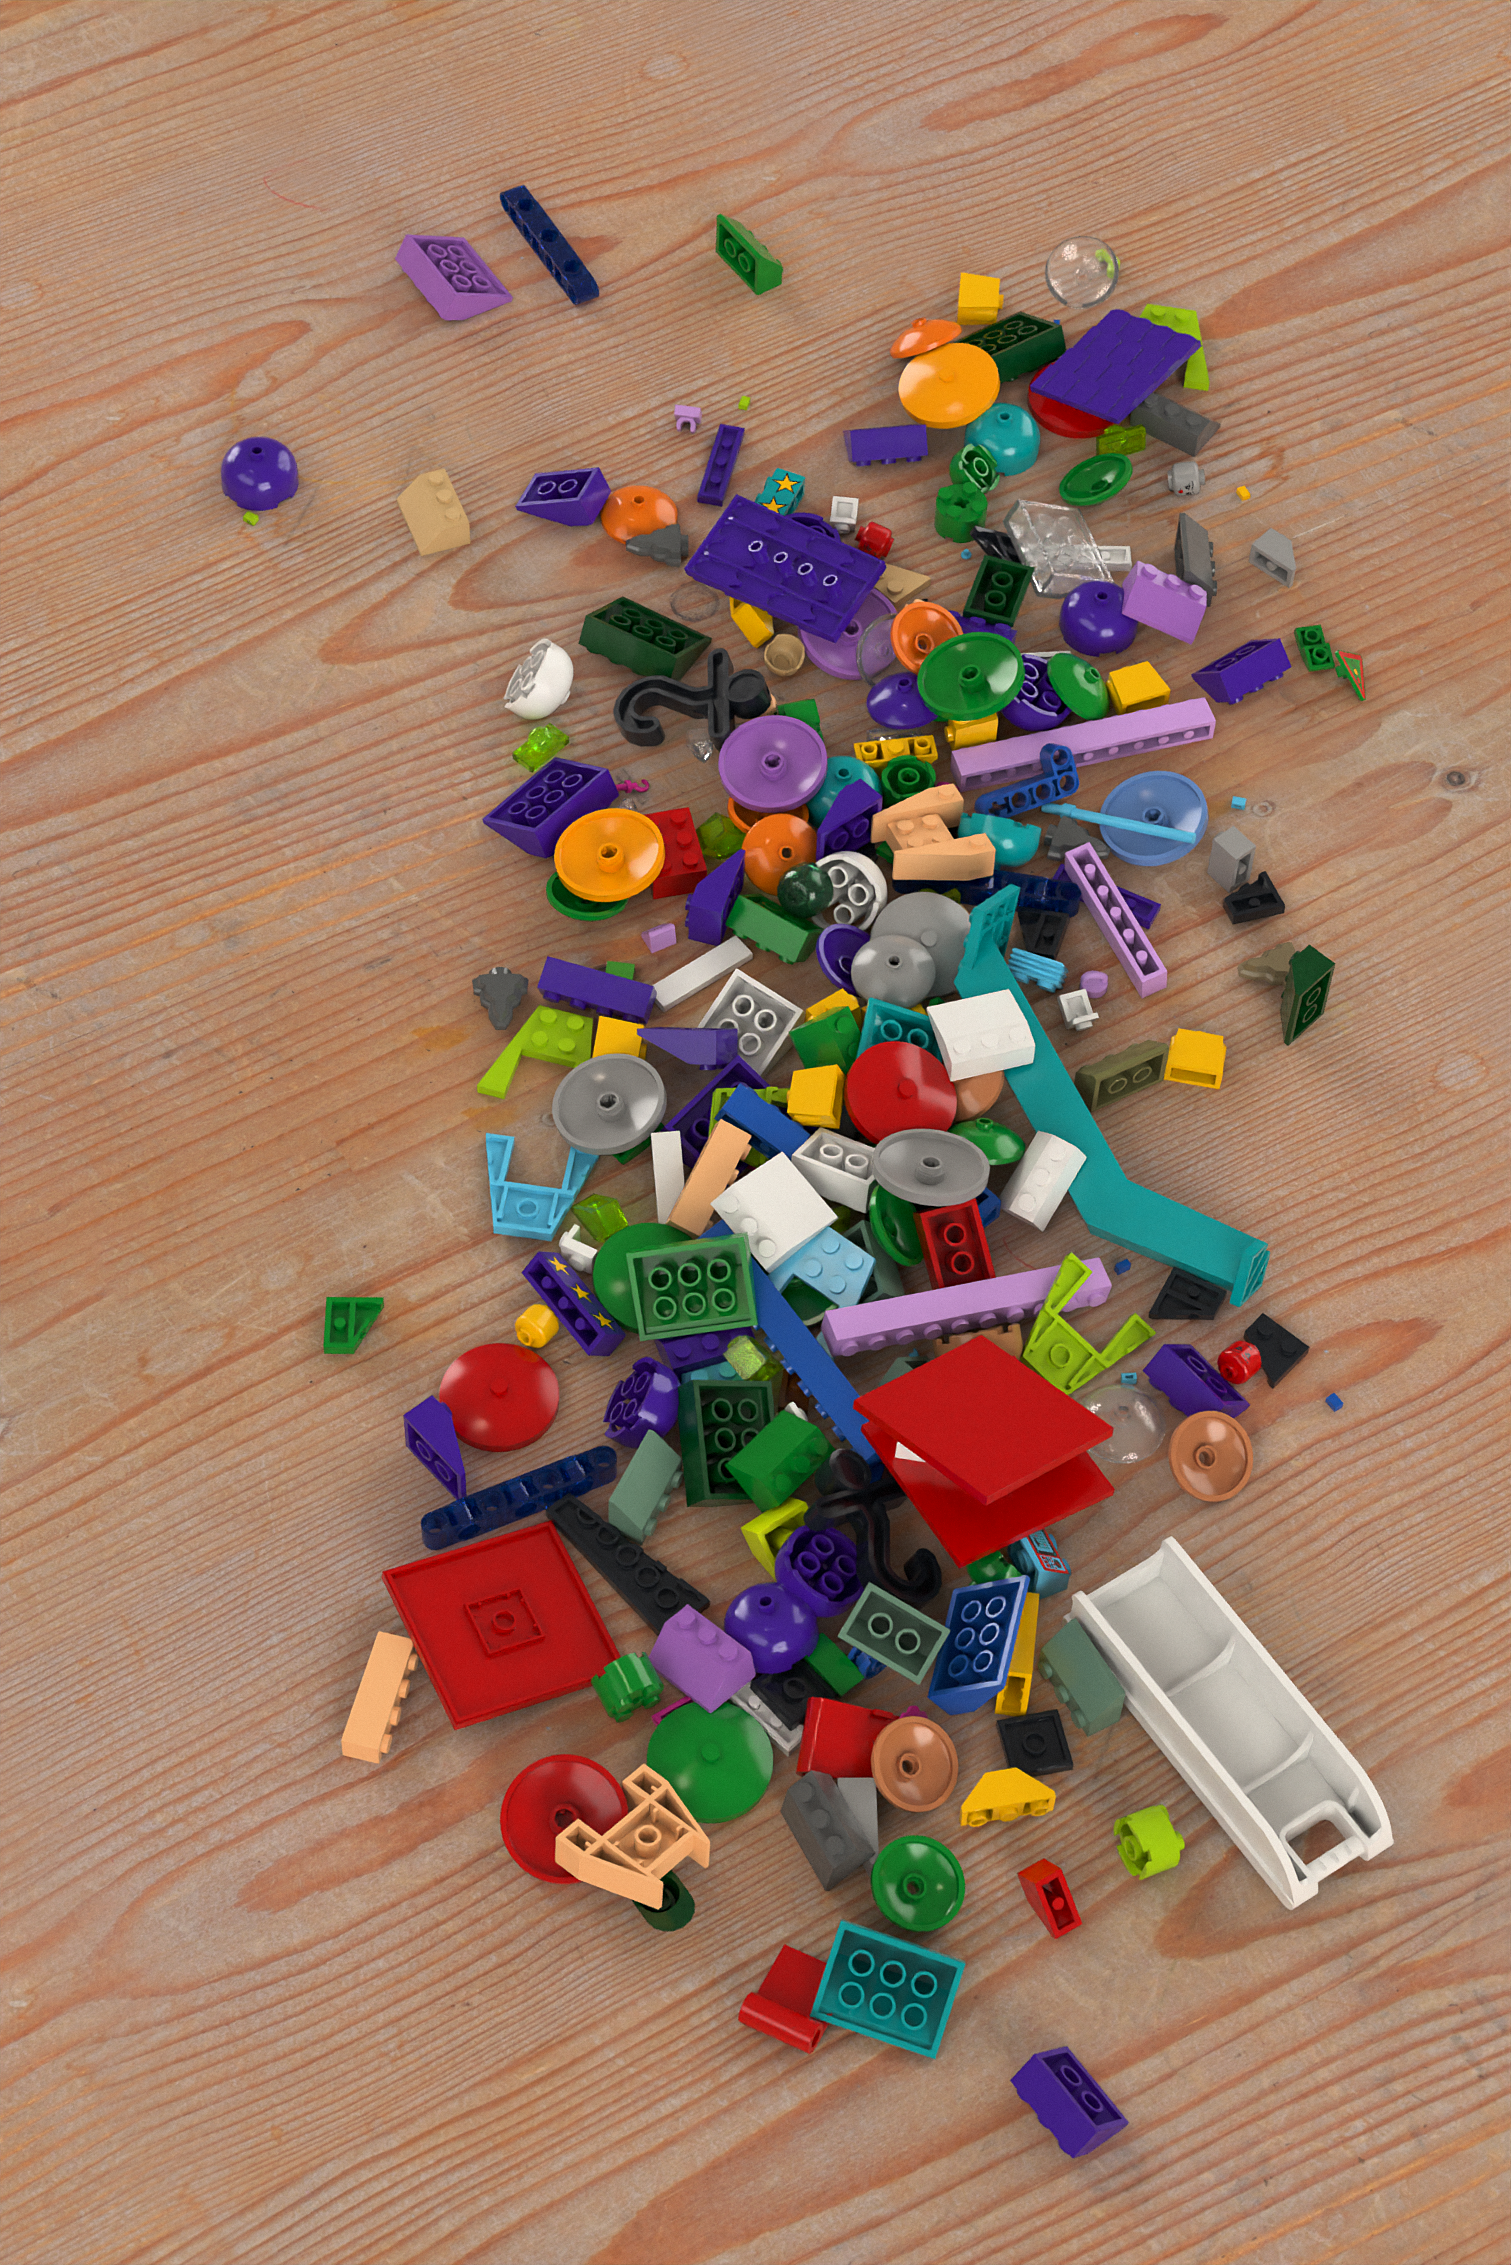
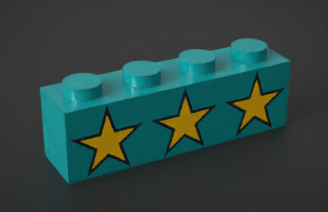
[755,468,805,516]

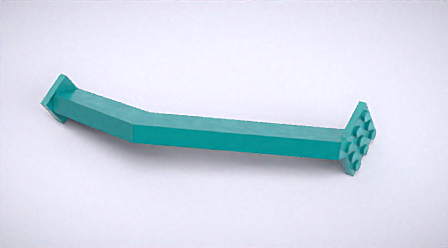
[953,884,1271,1307]

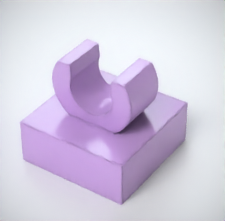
[674,405,702,434]

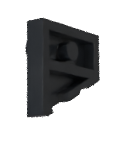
[970,526,1027,565]
[1223,871,1285,925]
[1017,906,1070,961]
[1149,1267,1227,1320]
[1243,1313,1310,1389]

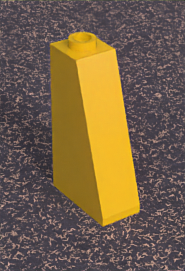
[994,1592,1039,1717]

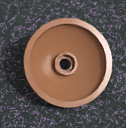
[942,1059,1004,1124]
[1168,1411,1253,1502]
[871,1716,958,1813]

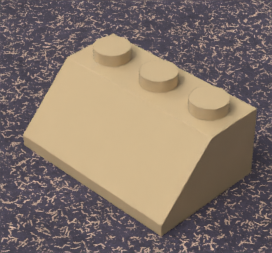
[397,468,470,556]

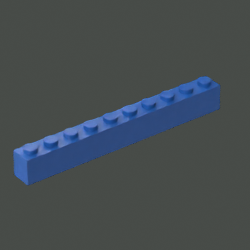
[697,1219,882,1470]

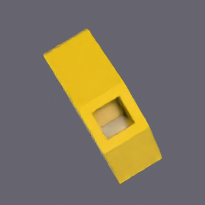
[729,597,774,648]
[853,735,938,780]
[959,1768,1056,1827]

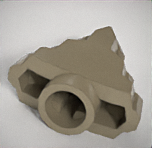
[1237,942,1295,988]

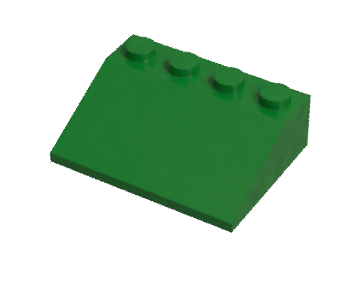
[626,1232,758,1341]

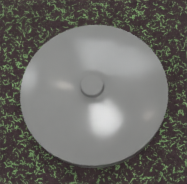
[870,892,971,1000]
[552,1053,667,1155]
[872,1129,990,1206]

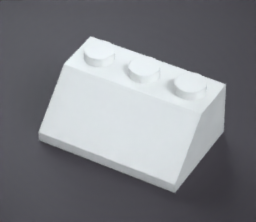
[791,1127,879,1213]
[999,1131,1087,1232]

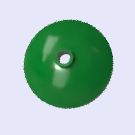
[1059,453,1133,507]
[1047,653,1110,721]
[546,871,629,922]
[946,1118,1026,1165]
[869,1184,924,1267]
[870,1835,965,1933]

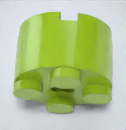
[1114,1804,1185,1880]

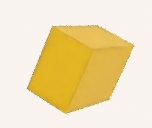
[1236,486,1251,501]

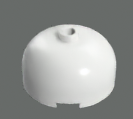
[504,638,574,720]
[803,851,888,931]

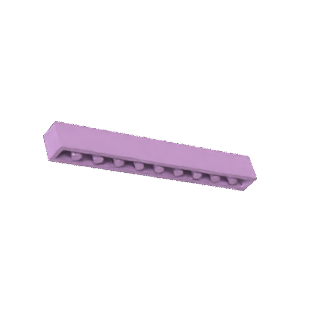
[950,697,1216,792]
[821,1257,1112,1357]

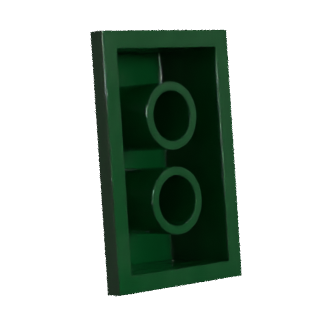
[963,555,1035,627]
[1280,945,1336,1046]

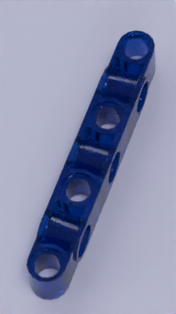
[500,184,599,305]
[892,869,1081,918]
[421,1446,617,1550]

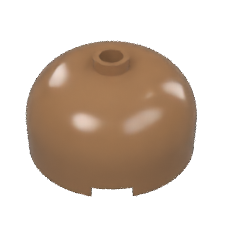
[931,1323,1023,1361]

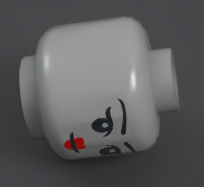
[1168,461,1205,496]

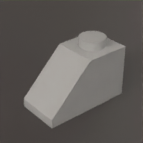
[1249,528,1296,588]

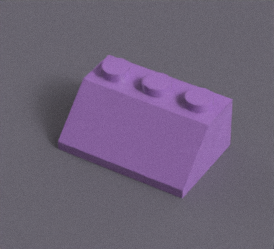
[1122,560,1207,644]
[649,1604,756,1714]

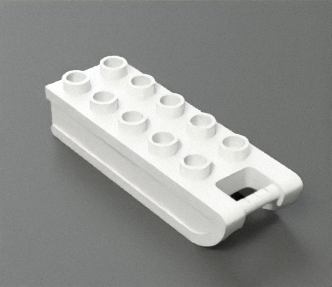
[1062,1536,1394,1910]

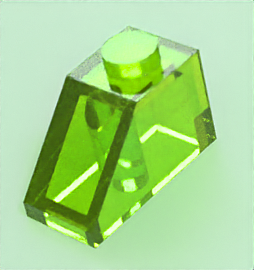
[696,812,746,860]
[570,1194,629,1243]
[722,1335,784,1381]

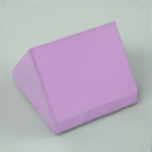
[641,923,676,953]

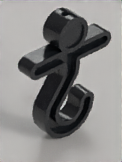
[613,648,772,751]
[803,1449,942,1611]

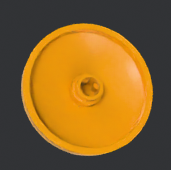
[899,343,1000,429]
[554,808,665,902]

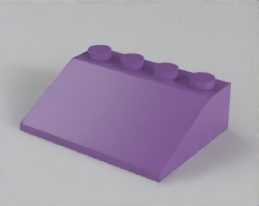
[395,235,513,321]

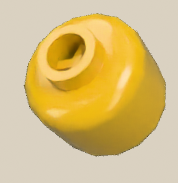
[515,1304,559,1348]

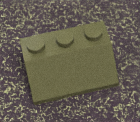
[1074,1040,1169,1113]

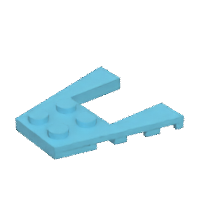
[486,1133,600,1241]
[767,1226,877,1362]

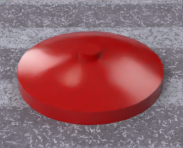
[1027,362,1122,439]
[844,1041,957,1145]
[439,1343,560,1452]
[500,1754,629,1885]

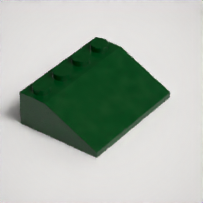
[952,311,1067,384]
[578,596,712,681]
[677,1380,775,1507]

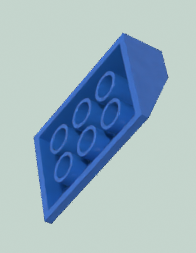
[927,1575,1030,1716]

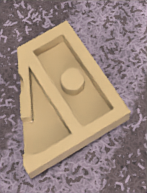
[874,563,931,609]

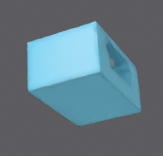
[1231,796,1246,810]
[1120,1372,1137,1385]

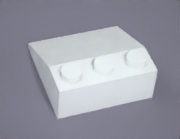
[697,968,806,1078]
[927,989,1035,1082]
[710,1152,838,1274]

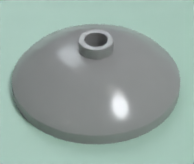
[851,935,936,1009]

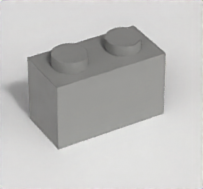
[1207,826,1256,894]

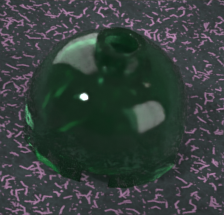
[777,862,834,919]

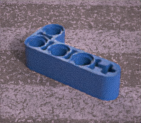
[974,743,1079,818]

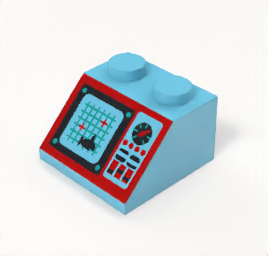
[1007,1528,1071,1600]

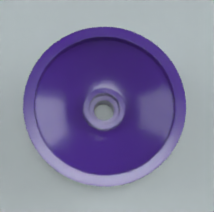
[866,671,938,729]
[816,923,870,997]

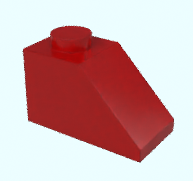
[1017,1858,1082,1939]

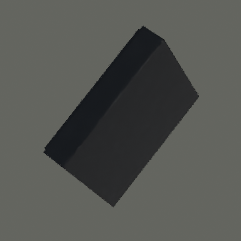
[750,1658,838,1731]
[996,1709,1074,1777]

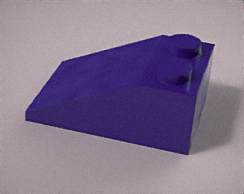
[515,467,611,526]
[816,778,883,862]
[685,849,745,946]
[637,1027,738,1070]
[403,1395,467,1507]

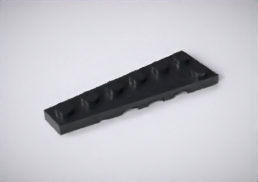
[545,1493,710,1636]

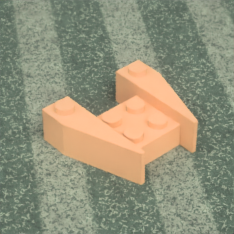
[870,783,996,881]
[555,1764,710,1909]

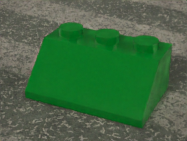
[716,214,783,296]
[725,894,825,965]
[788,1006,861,1102]
[725,1410,836,1512]

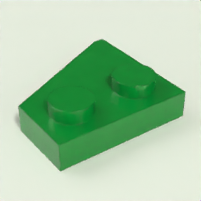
[323,1297,384,1354]

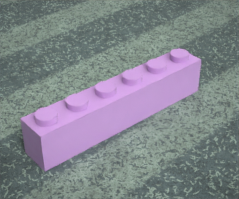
[1065,842,1167,998]

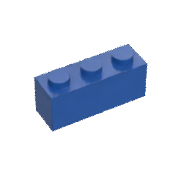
[714,1083,810,1161]

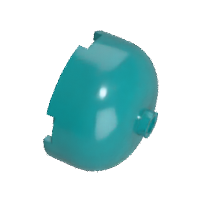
[964,403,1041,476]
[805,756,883,829]
[958,812,1042,871]

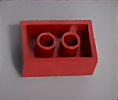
[643,807,707,900]
[912,1198,996,1290]

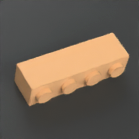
[665,1119,752,1240]
[341,1631,419,1764]

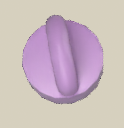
[1080,970,1108,998]

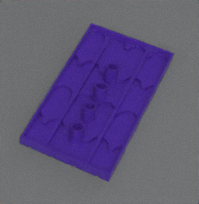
[1030,309,1201,424]
[684,494,887,644]

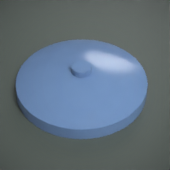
[1099,771,1209,866]

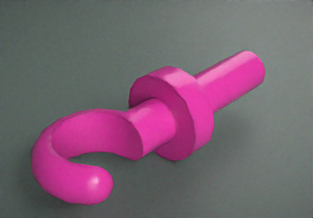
[615,779,649,794]

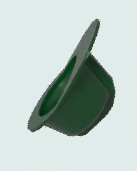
[632,1870,695,1932]

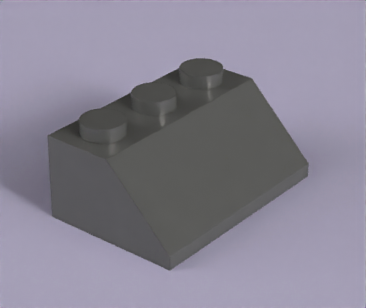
[1130,391,1221,457]
[1174,513,1217,607]
[780,1770,876,1891]

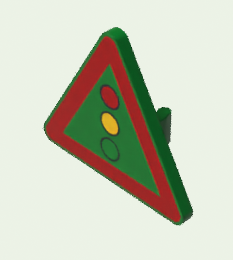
[1335,650,1366,701]

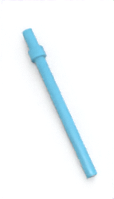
[1041,803,1196,844]

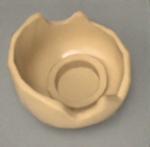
[764,634,805,677]

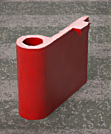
[796,1697,900,1790]
[738,1944,832,2054]

